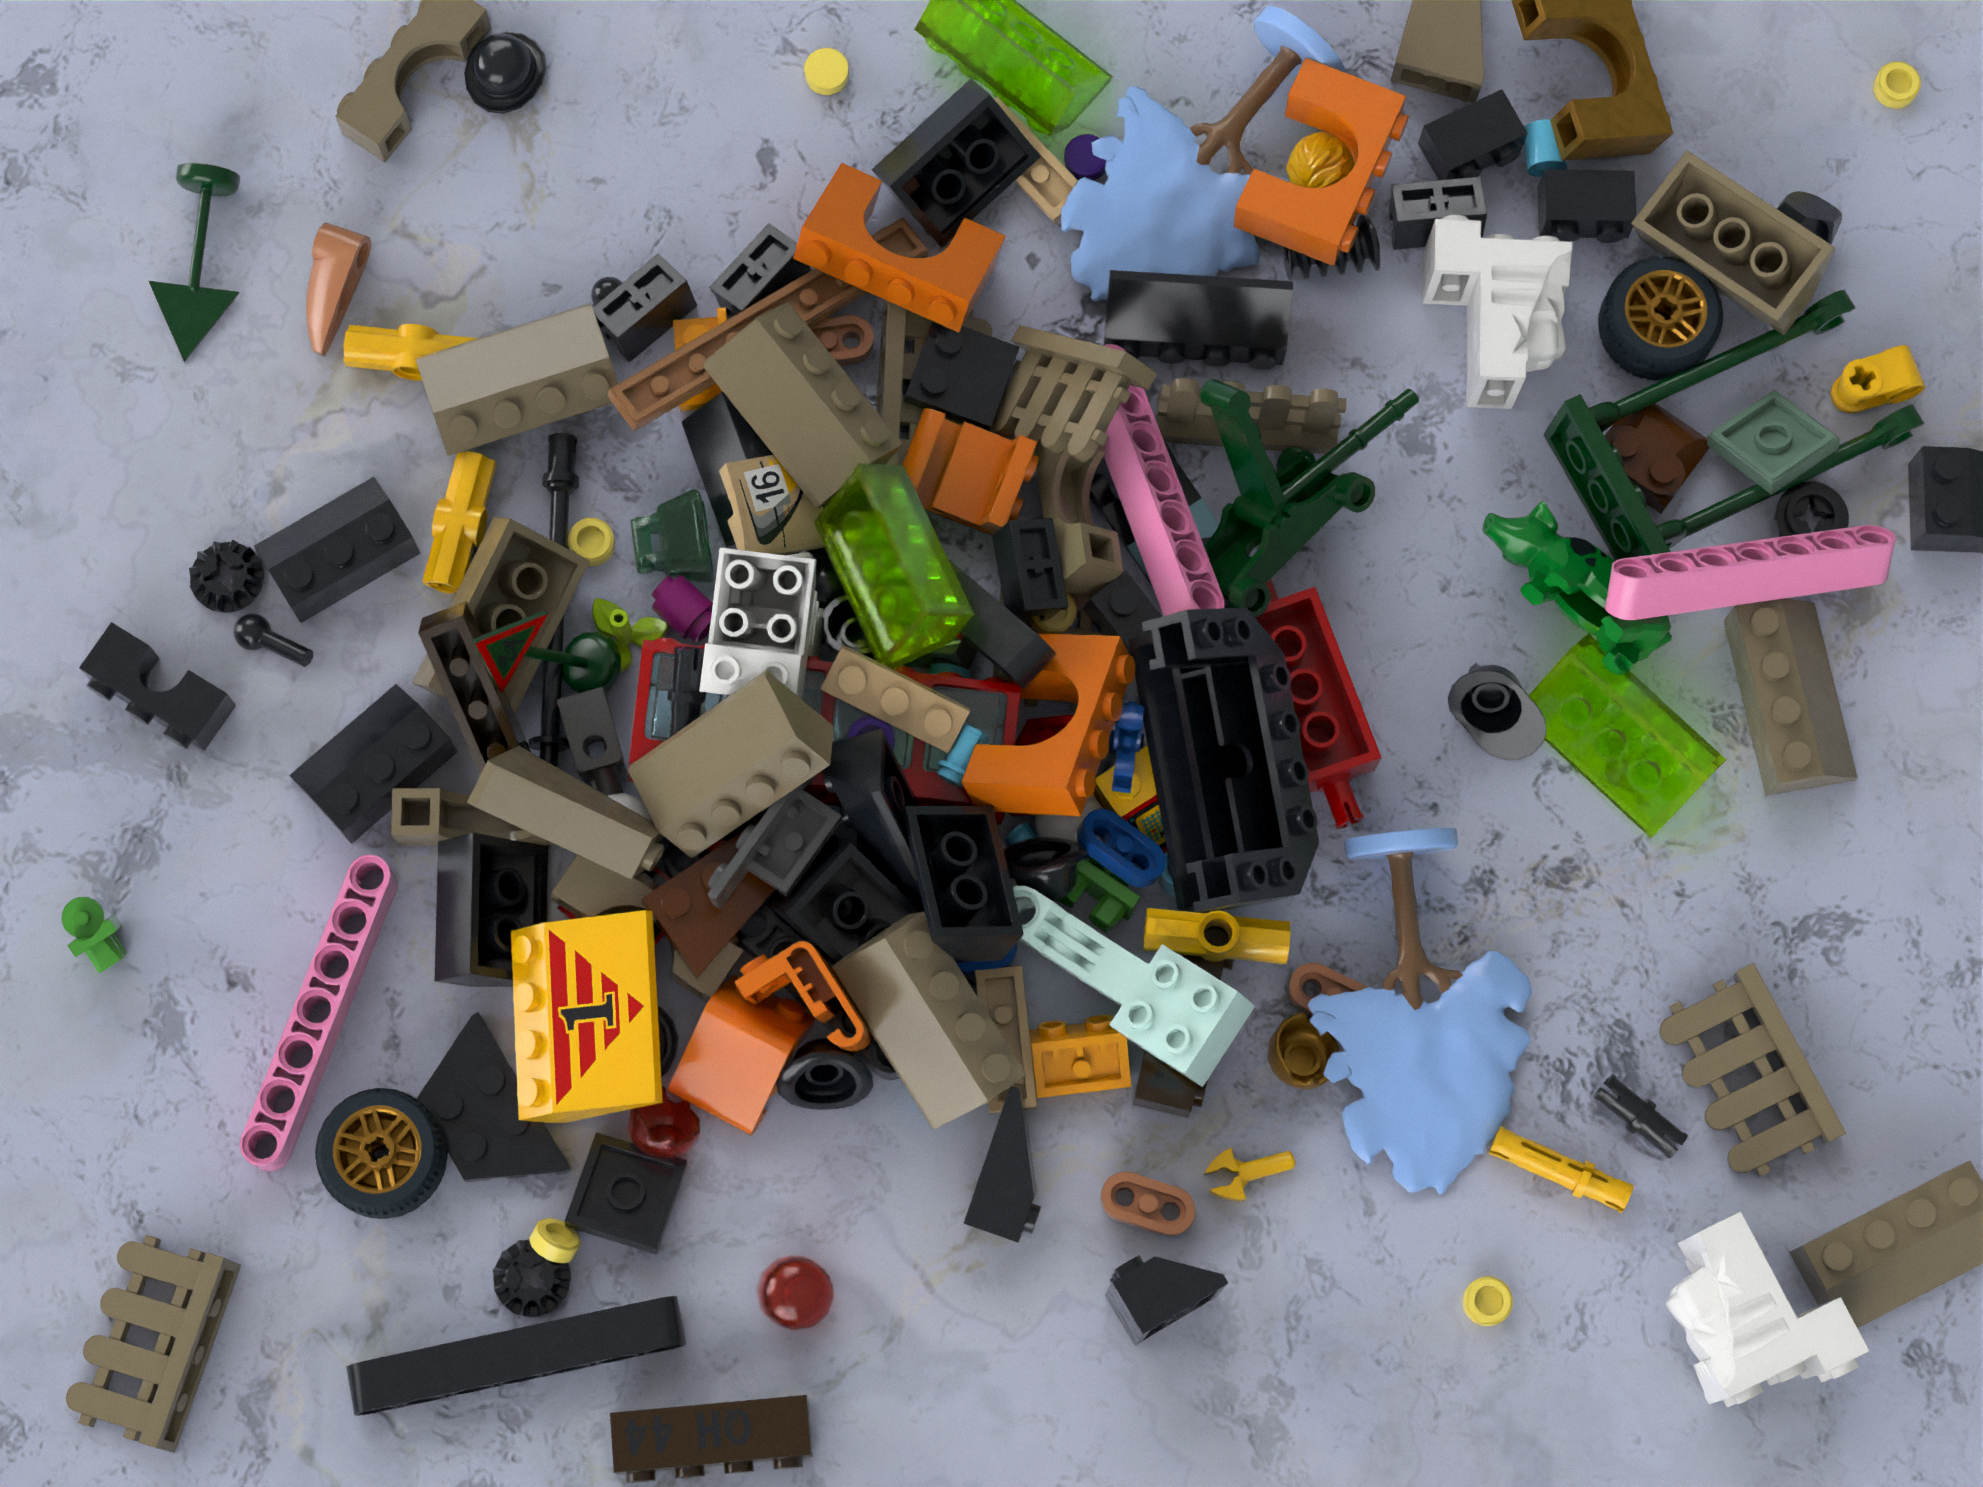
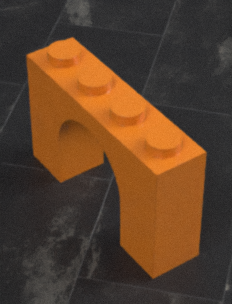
[1233,57,1409,266]
[793,163,1006,333]
[961,633,1135,816]

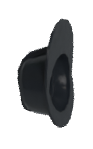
[1448,663,1547,760]

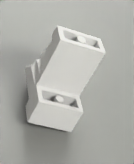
[1423,215,1572,409]
[699,548,824,699]
[1666,1212,1869,1407]

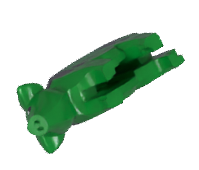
[1482,501,1672,675]

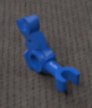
[1109,701,1144,793]

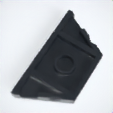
[417,1012,571,1182]

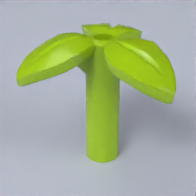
[592,598,669,674]

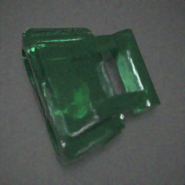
[630,489,714,583]

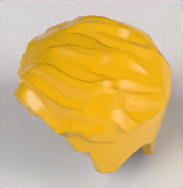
[1286,132,1354,188]

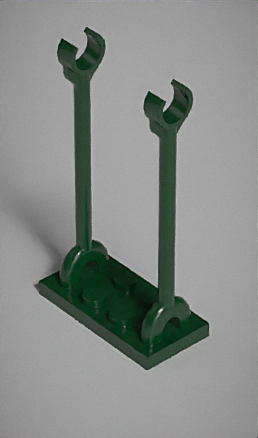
[1543,289,1924,561]

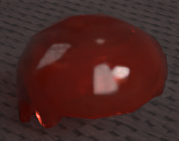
[628,1086,700,1158]
[756,1255,834,1331]

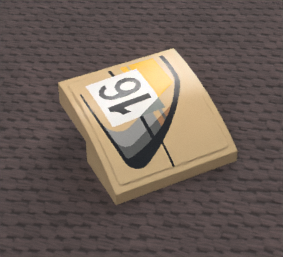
[719,455,827,555]

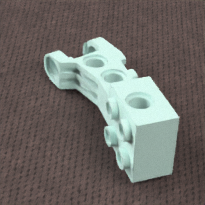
[1013,886,1255,1087]

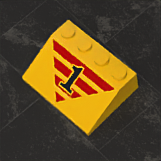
[511,910,663,1124]

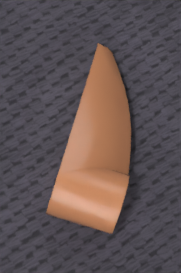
[306,222,371,357]

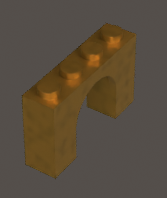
[1512,0,1674,161]

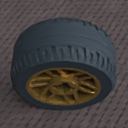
[1598,256,1723,381]
[315,1088,448,1219]

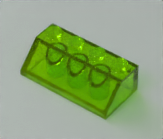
[914,0,1113,136]
[814,463,974,669]
[1529,633,1727,838]

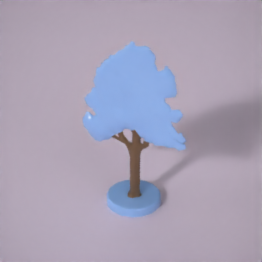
[1061,6,1346,302]
[1308,828,1532,1194]

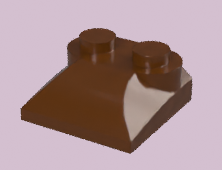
[1604,403,1709,514]

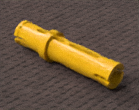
[1488,1126,1634,1213]

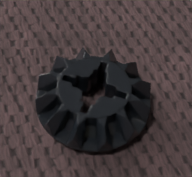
[1773,482,1849,537]
[189,540,264,613]
[493,1239,571,1317]

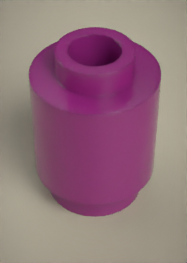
[652,575,713,643]

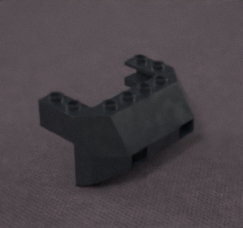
[1129,607,1319,913]

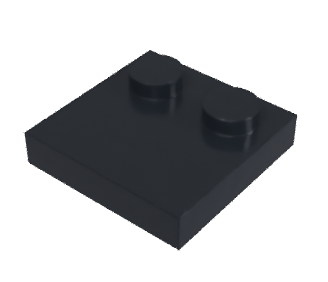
[903,321,1020,432]
[564,1133,688,1254]

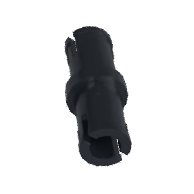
[667,646,706,738]
[1593,1074,1688,1159]

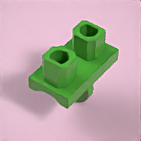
[1058,857,1141,933]
[61,897,128,973]

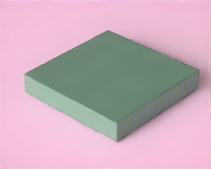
[1707,390,1840,495]

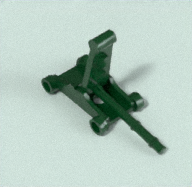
[1200,379,1419,617]

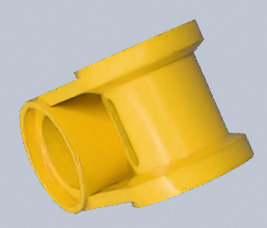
[1830,345,1926,414]

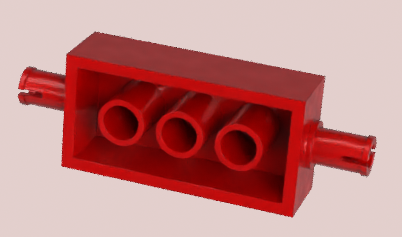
[1255,579,1382,829]

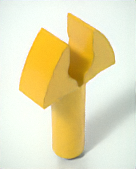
[1204,1148,1296,1201]

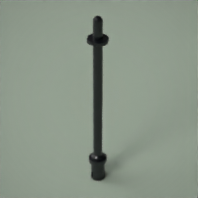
[528,433,579,768]

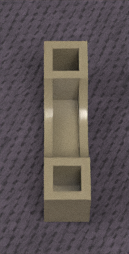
[335,0,492,162]
[1034,438,1123,598]
[391,788,556,847]
[551,854,744,1003]

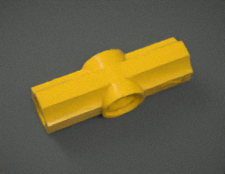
[343,324,478,381]
[422,451,497,594]
[1143,908,1291,964]

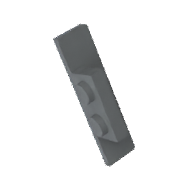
[708,773,843,910]

